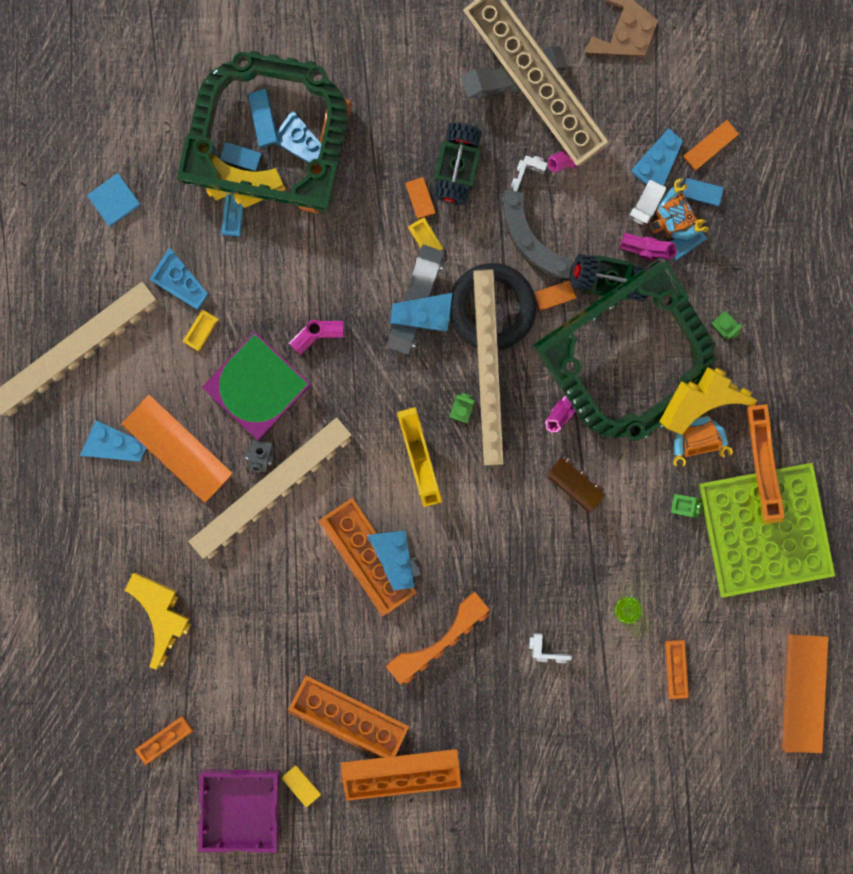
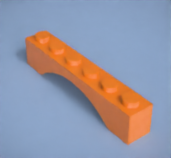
[746,404,785,524]
[386,591,490,685]

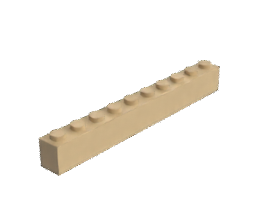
[474,269,503,465]
[0,281,159,416]
[188,417,352,559]

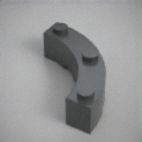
[460,46,568,100]
[503,190,572,281]
[387,244,445,355]

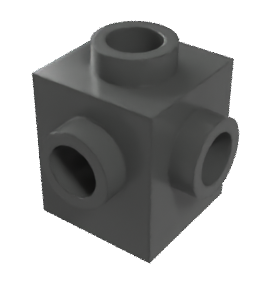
[245,439,274,472]

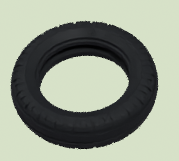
[449,263,536,350]

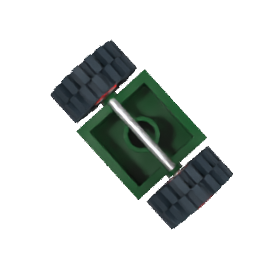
[433,122,482,205]
[570,254,649,302]

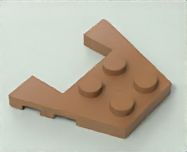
[585,0,658,57]

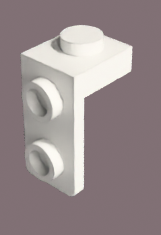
[510,156,547,192]
[630,180,666,225]
[529,633,572,663]

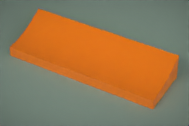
[121,394,232,503]
[318,497,417,616]
[782,634,828,753]
[287,675,409,758]
[341,749,461,801]

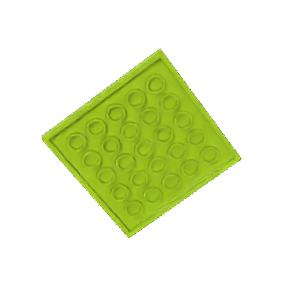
[698,463,835,598]

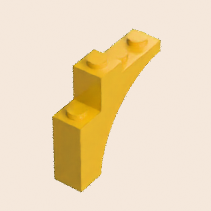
[201,146,286,208]
[659,368,758,435]
[397,407,442,507]
[125,573,191,670]

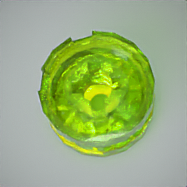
[614,597,642,624]

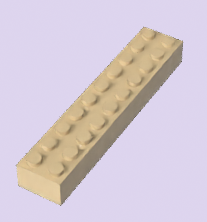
[463,0,611,166]

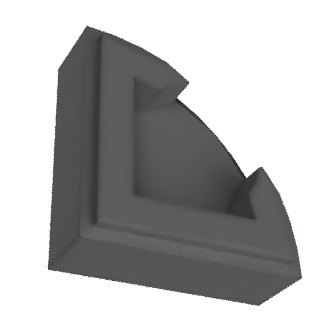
[410,556,421,577]

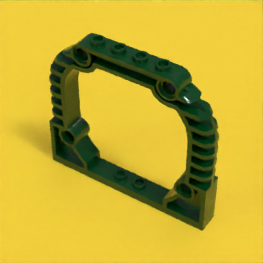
[177,51,348,212]
[532,258,714,441]

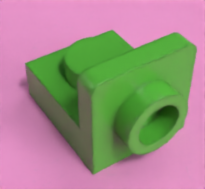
[710,311,743,341]
[449,393,475,423]
[671,494,703,518]

